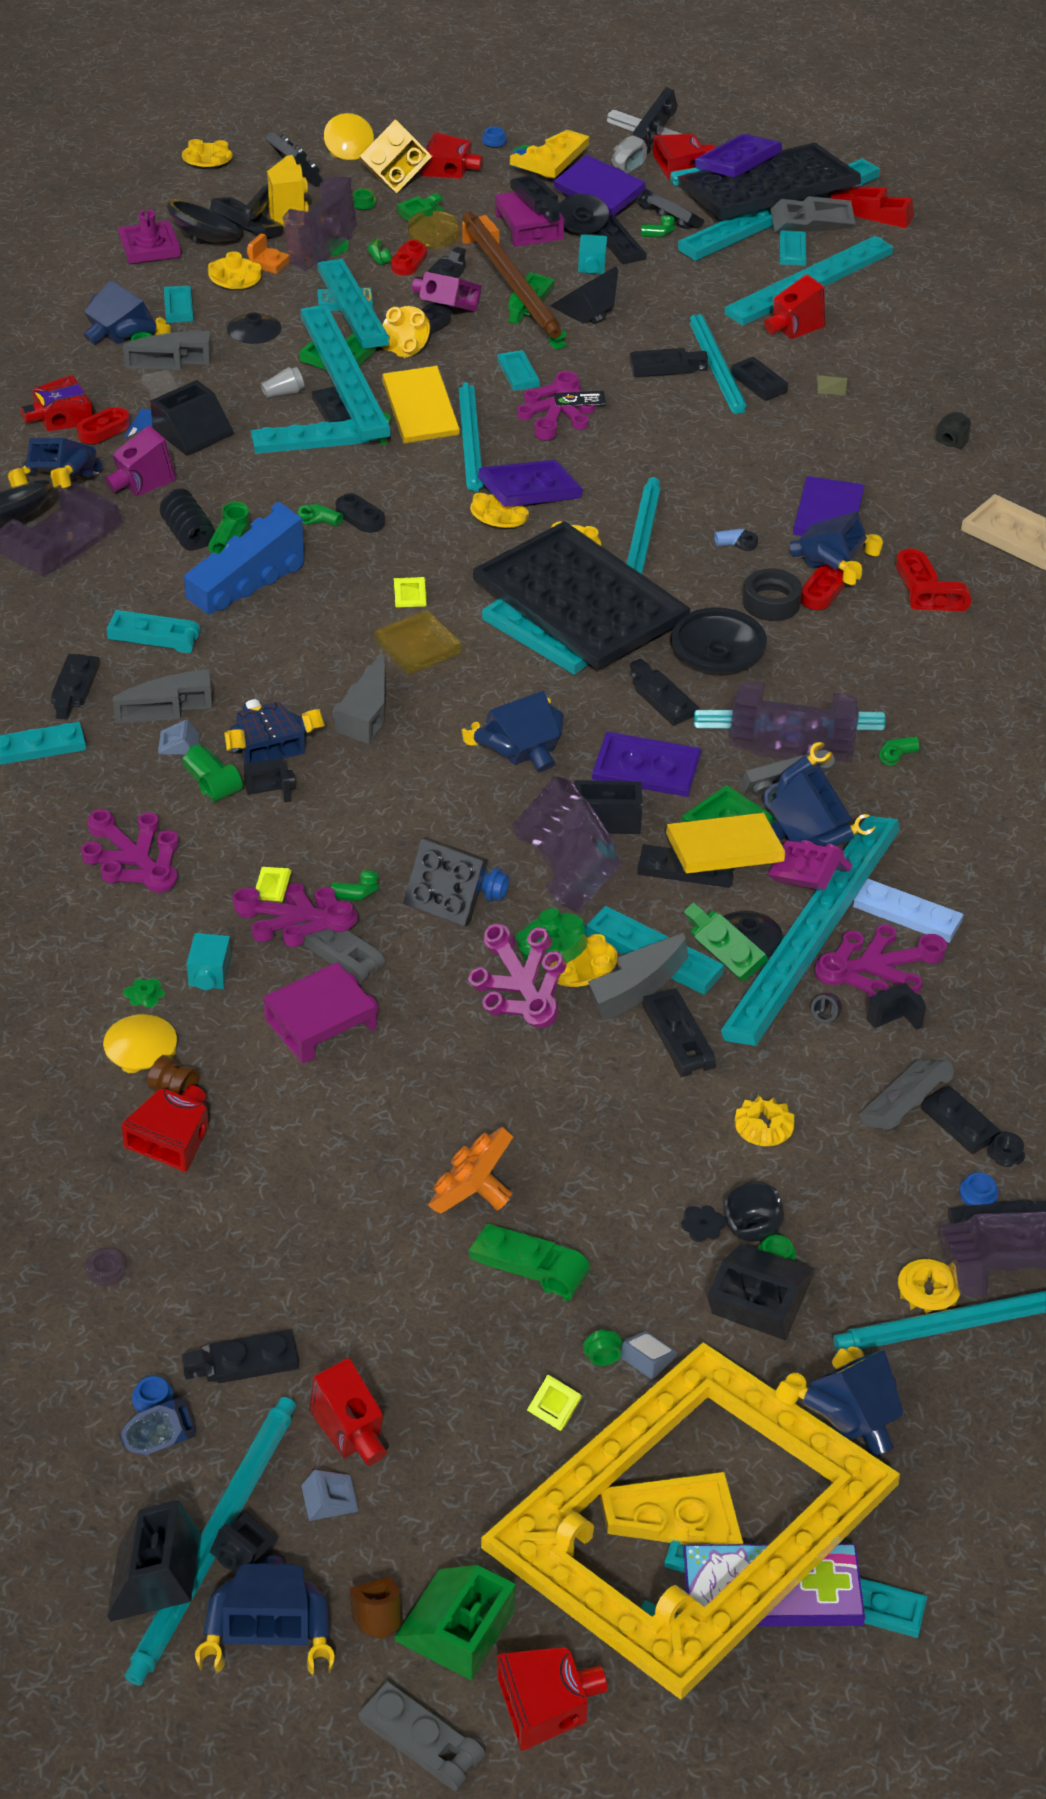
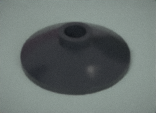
[559,194,609,234]
[227,312,282,344]
[723,910,783,957]

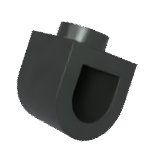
[935,412,971,450]

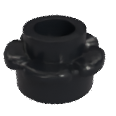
[988,1132,1026,1167]

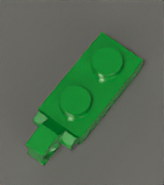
[508,272,555,325]
[683,902,768,983]

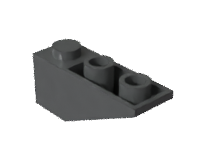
[332,654,385,744]

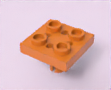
[428,1127,513,1214]

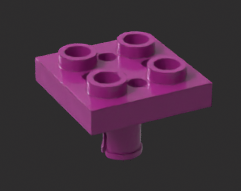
[118,209,181,264]

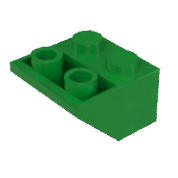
[395,1565,516,1681]

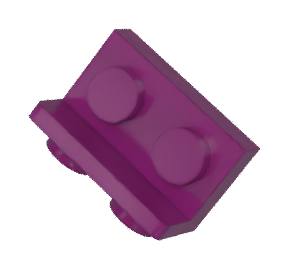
[768,840,853,890]

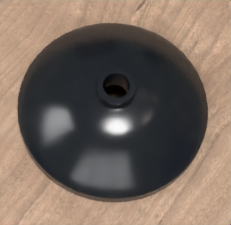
[166,199,243,244]
[0,480,51,529]
[672,607,767,674]

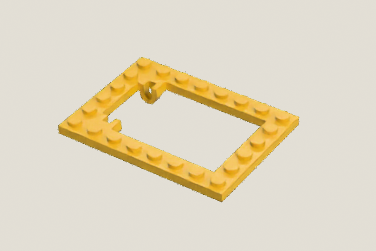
[481,1342,900,1700]

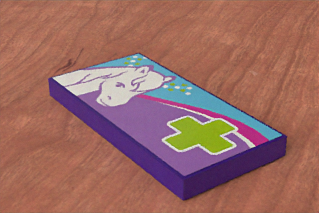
[683,1544,865,1626]

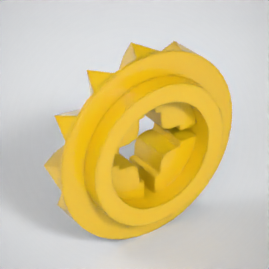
[735,1095,794,1146]
[897,1259,961,1314]

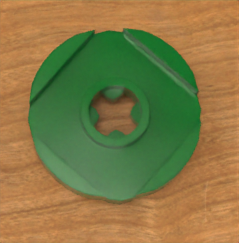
[515,908,588,968]

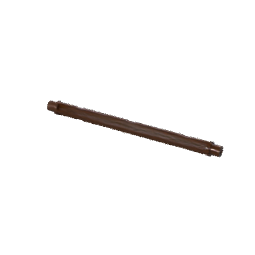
[463,211,561,338]

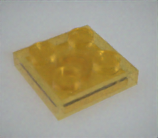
[374,610,461,675]

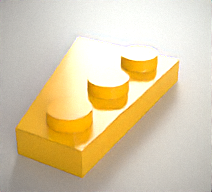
[510,130,590,178]
[599,1472,743,1545]

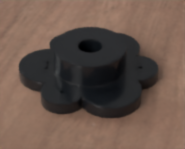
[681,1206,726,1242]

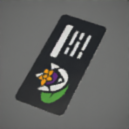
[554,391,606,406]

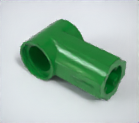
[208,501,250,555]
[182,744,243,804]

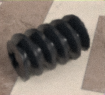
[159,488,215,551]

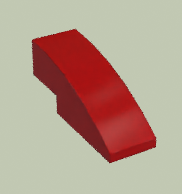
[830,186,914,229]

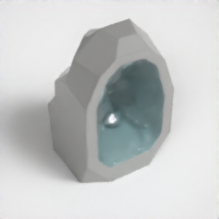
[611,135,647,173]

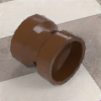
[147,1055,199,1094]

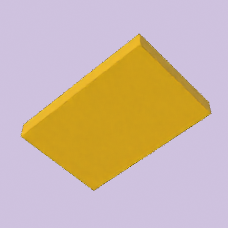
[382,366,460,443]
[666,813,785,874]

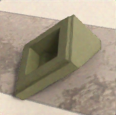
[817,375,847,395]

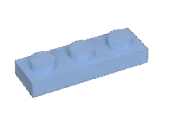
[853,879,964,943]

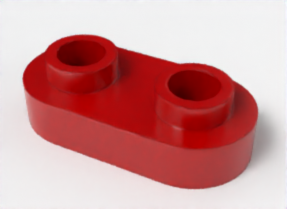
[391,240,427,276]
[77,407,130,444]
[896,548,938,594]
[801,565,845,610]
[909,581,972,612]

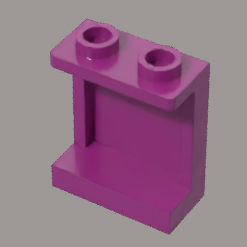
[495,192,564,247]
[263,962,379,1064]

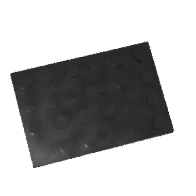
[678,142,861,220]
[473,521,690,670]

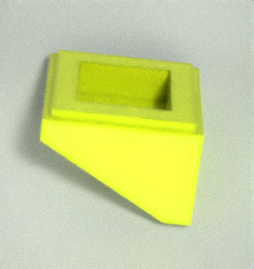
[394,577,426,608]
[256,867,292,903]
[527,1375,583,1431]

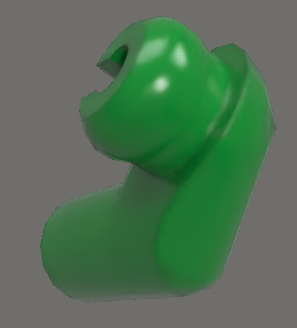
[641,216,676,238]
[367,238,393,266]
[297,504,343,527]
[879,736,919,766]
[331,870,380,901]

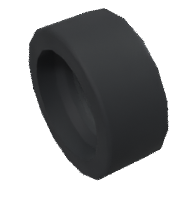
[742,568,803,622]

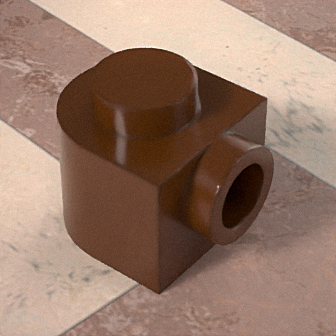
[349,1577,402,1639]

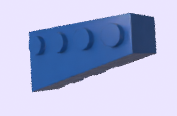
[184,502,304,615]

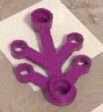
[517,371,595,441]
[81,809,179,893]
[232,883,358,947]
[468,924,567,1028]
[815,924,947,998]

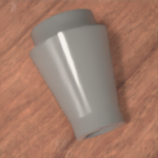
[261,367,305,399]

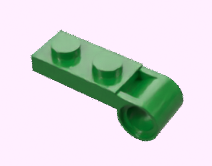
[468,1224,591,1302]

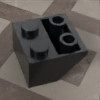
[150,380,233,455]
[572,780,643,834]
[708,1243,815,1340]
[107,1500,200,1622]

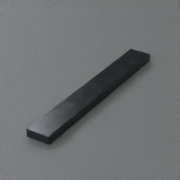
[550,164,647,265]

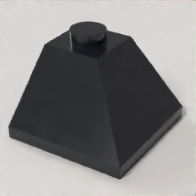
[550,266,619,324]

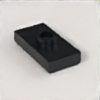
[312,386,351,423]

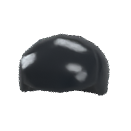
[724,1182,784,1242]

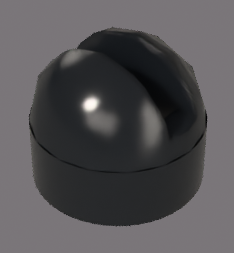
[811,993,842,1023]

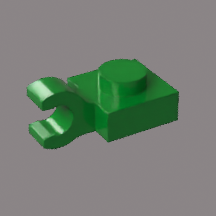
[397,193,444,224]

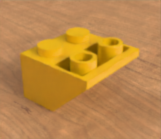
[359,119,432,193]
[267,155,309,227]

